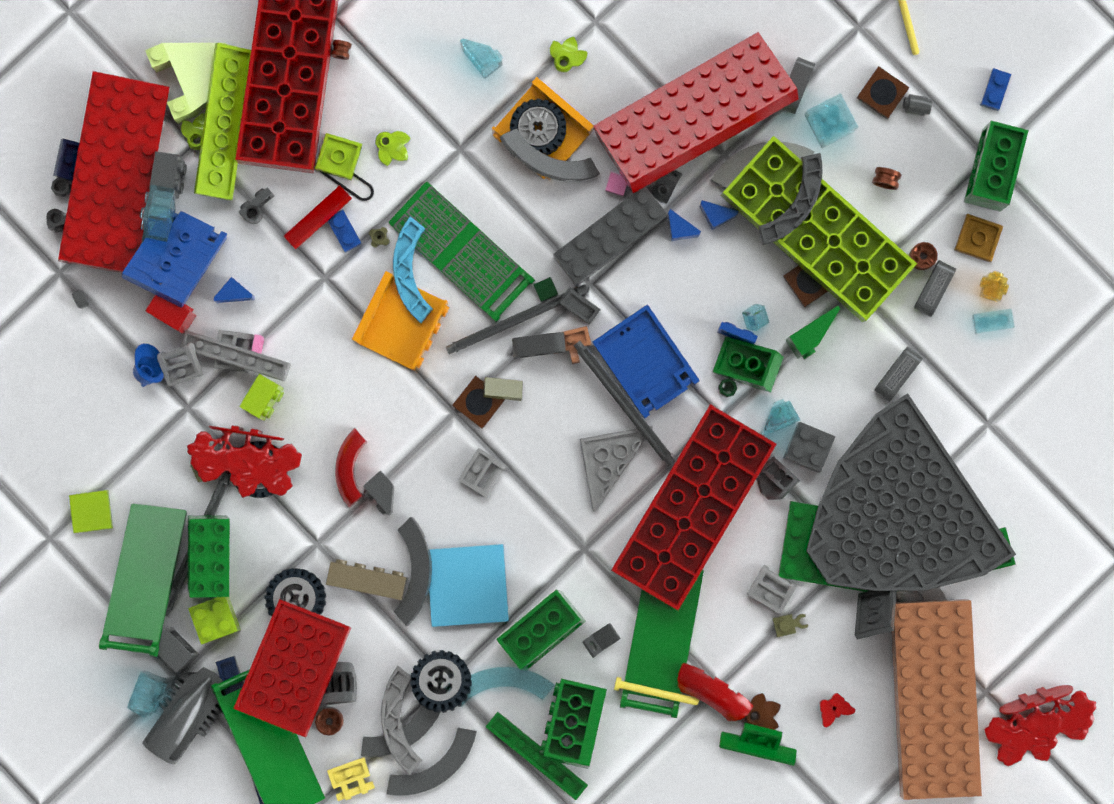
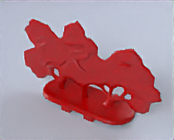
[187,425,302,498]
[984,685,1096,766]

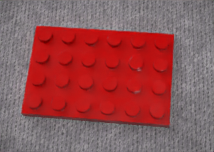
[233,599,351,738]

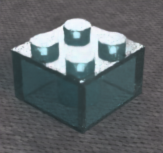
[805,93,858,148]
[140,185,176,242]

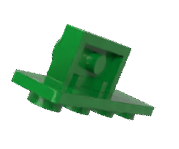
[719,723,797,766]

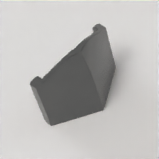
[756,456,800,500]

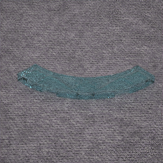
[460,667,555,707]

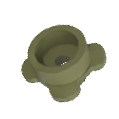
[369,227,390,248]

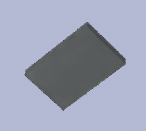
[854,591,897,640]

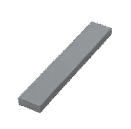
[180,330,291,382]

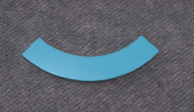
[393,217,433,324]

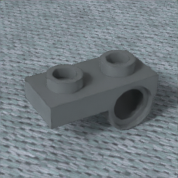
[238,187,274,224]
[46,209,66,233]

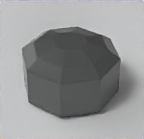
[51,177,71,197]
[72,290,89,309]

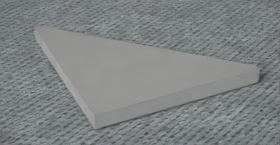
[580,426,653,512]

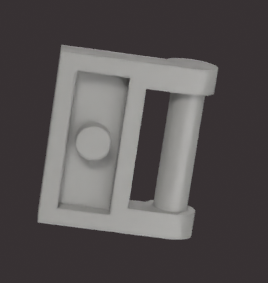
[213,330,254,373]
[157,343,204,387]
[458,448,508,498]
[747,565,797,614]

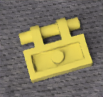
[327,757,375,801]

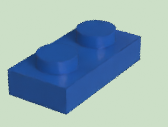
[980,68,1011,111]
[328,210,362,253]

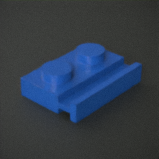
[717,322,758,344]

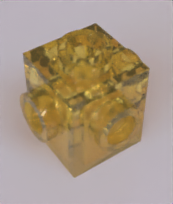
[979,271,1009,302]

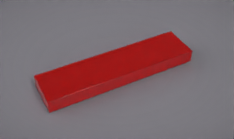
[284,185,352,250]

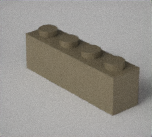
[326,559,408,600]

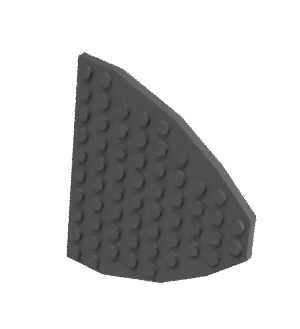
[806,393,1016,591]

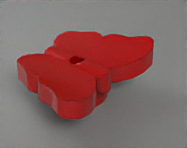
[819,693,856,727]

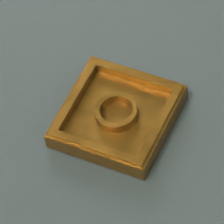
[954,214,1003,262]

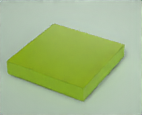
[315,133,362,181]
[69,490,113,533]

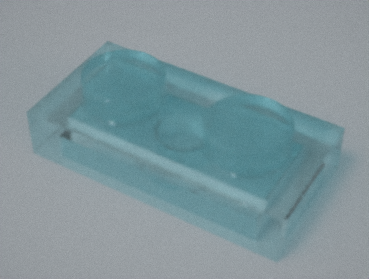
[972,308,1015,334]

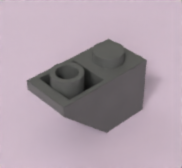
[363,471,394,515]

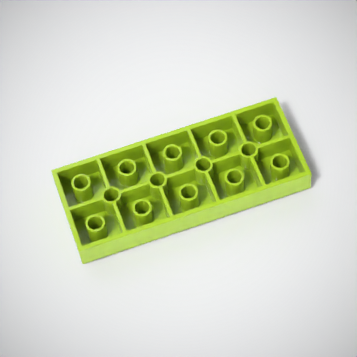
[720,136,917,322]

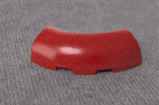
[335,428,367,508]
[678,663,753,721]

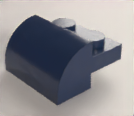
[53,138,79,182]

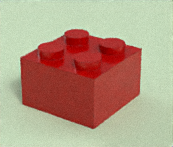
[145,295,197,334]

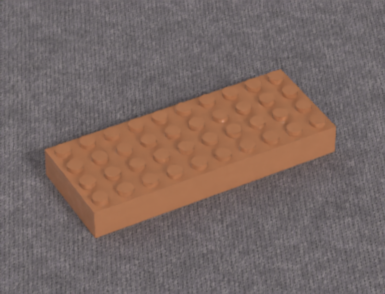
[891,599,982,800]

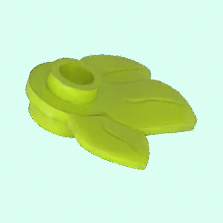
[550,37,588,73]
[181,113,205,150]
[375,131,411,166]

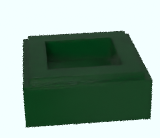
[533,277,559,302]

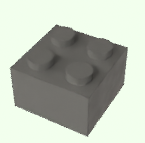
[149,151,187,199]
[783,422,836,473]
[149,627,199,673]

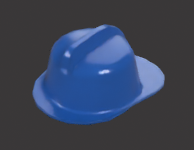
[133,344,164,387]

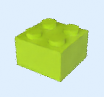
[239,374,284,421]
[188,597,241,645]

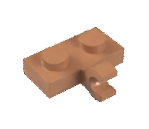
[556,326,591,364]

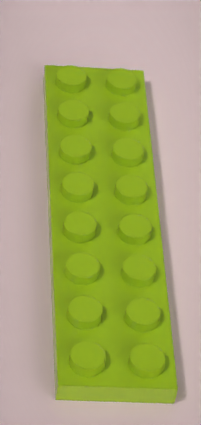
[194,42,251,201]

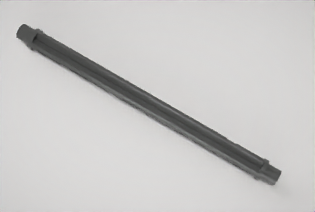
[446,284,588,354]
[574,341,675,466]
[165,473,230,617]

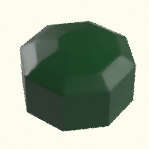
[718,378,737,398]

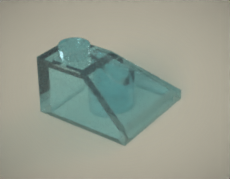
[460,38,503,79]
[760,399,801,436]

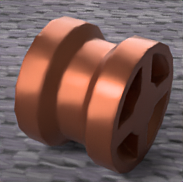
[330,40,352,60]

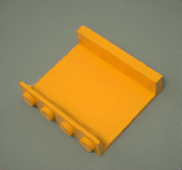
[492,77,594,181]
[352,271,450,371]

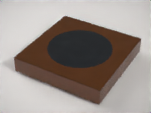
[857,66,910,119]
[783,265,828,307]
[452,375,506,429]

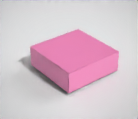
[605,172,627,196]
[251,334,265,354]

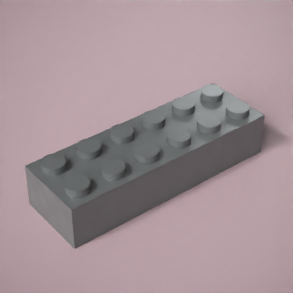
[553,187,668,286]

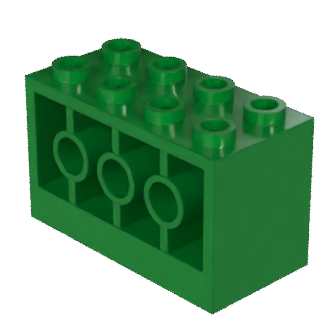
[964,120,1029,212]
[187,515,230,598]
[496,589,586,671]
[540,678,607,769]

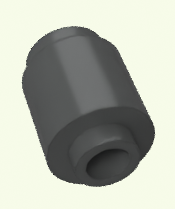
[903,94,932,116]

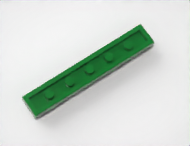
[485,711,588,800]

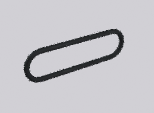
[320,171,374,201]

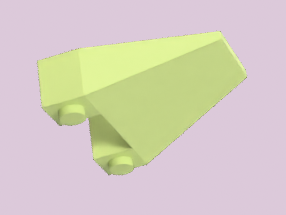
[145,43,226,124]

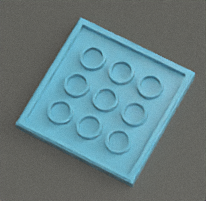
[429,544,509,627]

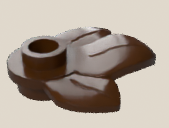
[744,693,781,730]

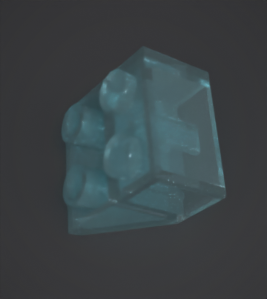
[127,670,167,718]

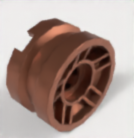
[872,167,902,190]
[909,242,938,270]
[315,707,344,736]

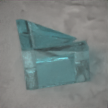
[742,304,769,331]

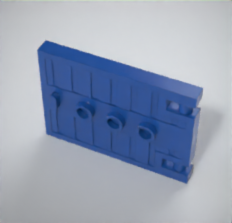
[122,205,227,308]
[592,304,700,419]

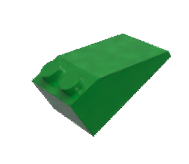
[786,306,840,360]
[712,336,784,393]

